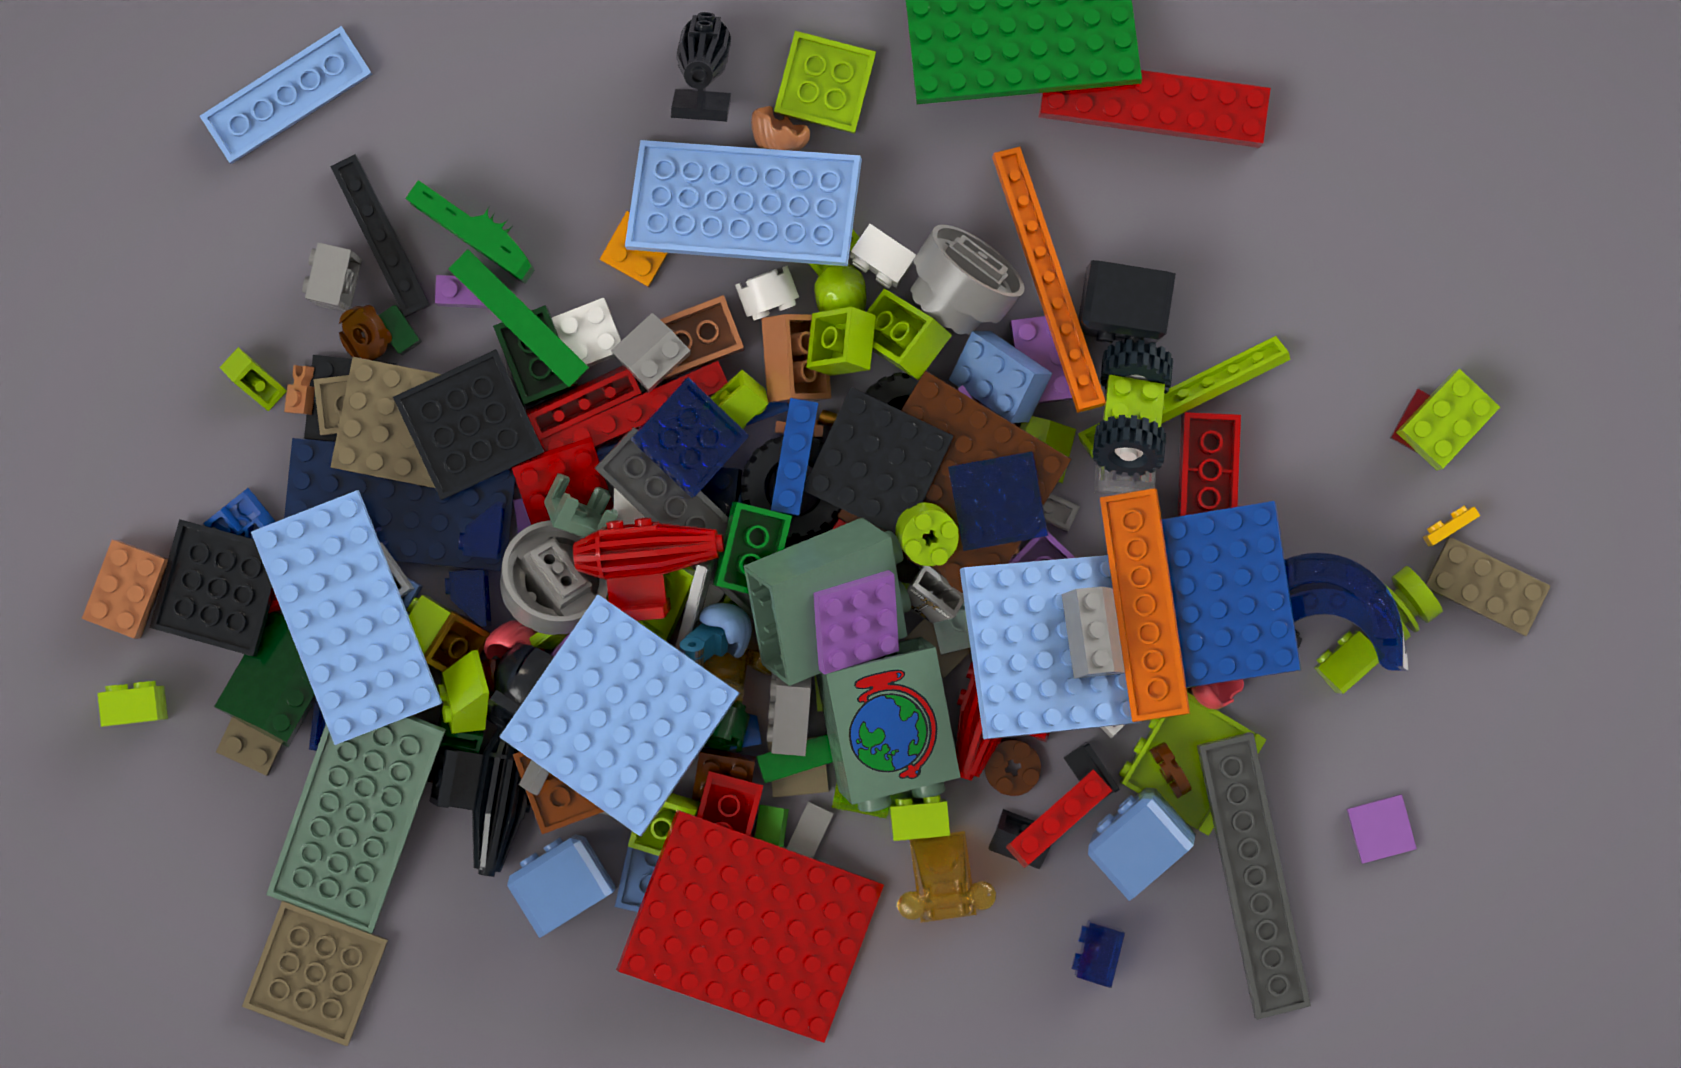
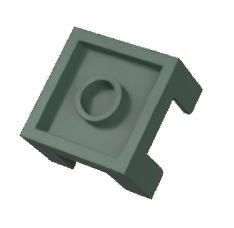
[544,473,618,537]

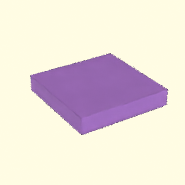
[1346,794,1417,864]

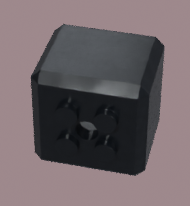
[1078,260,1176,344]

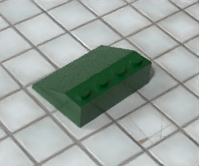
[214,611,316,748]

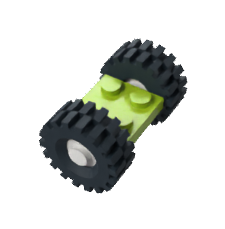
[1092,339,1173,476]

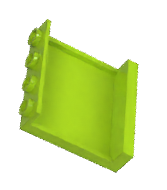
[1119,692,1267,836]

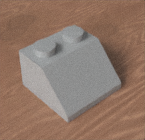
[611,313,691,393]

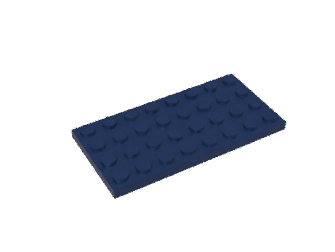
[284,438,515,571]

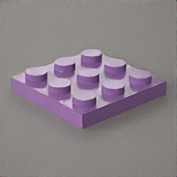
[813,570,899,675]

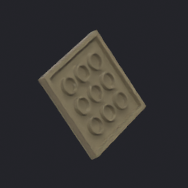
[331,357,441,488]
[242,901,389,1046]

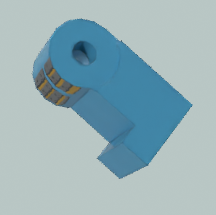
[679,623,728,667]

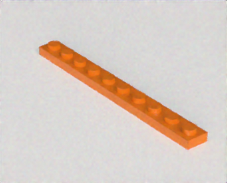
[992,147,1106,413]

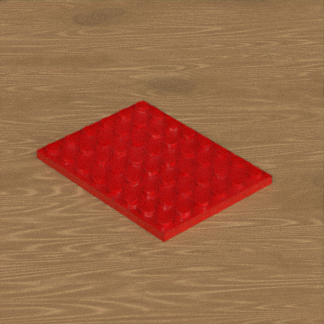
[616,809,884,1043]

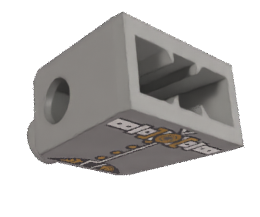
[907,566,964,623]

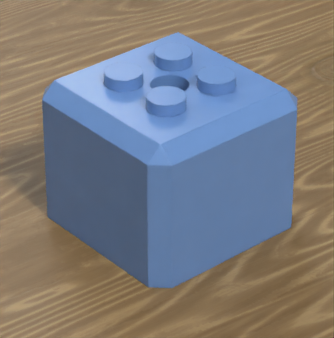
[1088,788,1196,901]
[507,834,617,938]

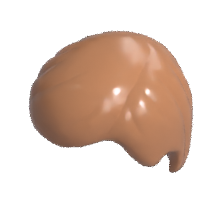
[751,106,810,151]

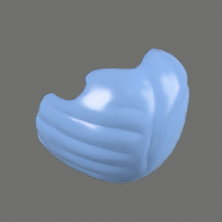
[699,603,752,658]

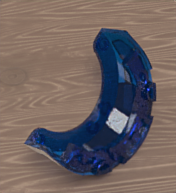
[1285,553,1408,671]

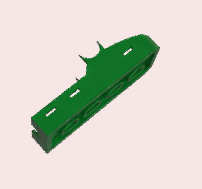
[405,180,535,284]

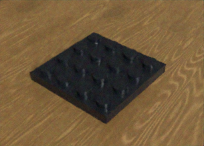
[393,349,545,500]
[803,387,954,535]
[150,519,274,657]

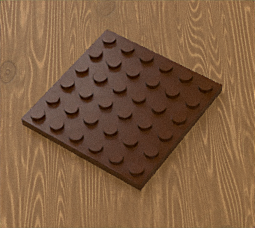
[837,371,1072,593]

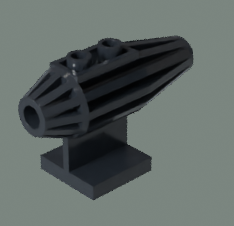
[671,12,731,122]
[429,728,531,877]

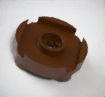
[339,305,392,361]
[985,740,1041,796]
[1149,742,1192,799]

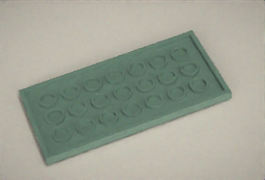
[266,716,446,934]

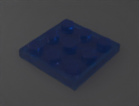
[630,377,749,498]
[948,451,1049,551]

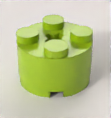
[895,502,959,566]

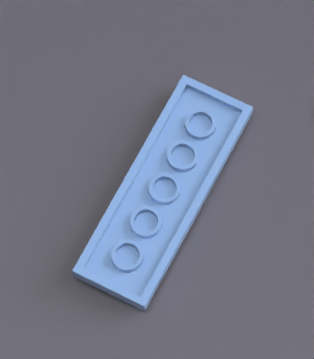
[200,26,373,164]

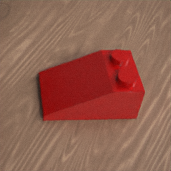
[697,771,764,836]

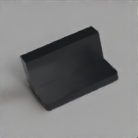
[1063,742,1120,800]
[988,809,1051,869]

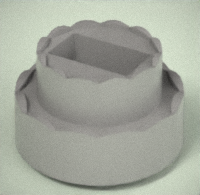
[910,225,1025,335]
[500,520,608,635]

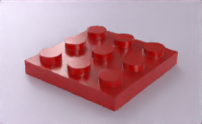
[511,437,614,525]

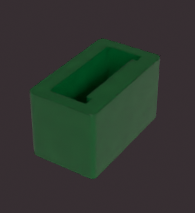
[378,305,422,355]
[437,712,484,753]

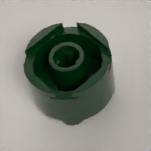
[704,702,750,752]

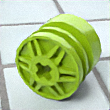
[1369,566,1443,641]

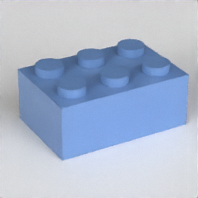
[949,331,1053,423]

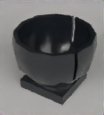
[486,643,554,730]

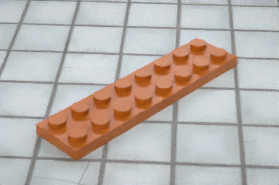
[1100,488,1190,722]

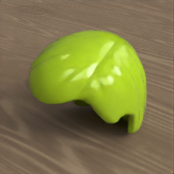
[814,264,867,312]

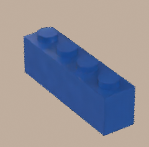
[771,398,818,516]

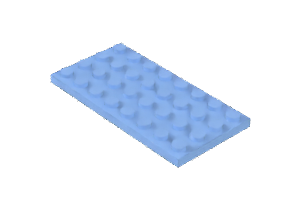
[625,140,862,266]
[251,490,442,745]

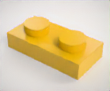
[1423,505,1480,547]

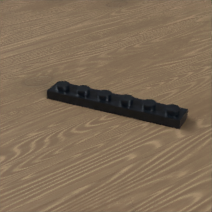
[330,154,430,318]

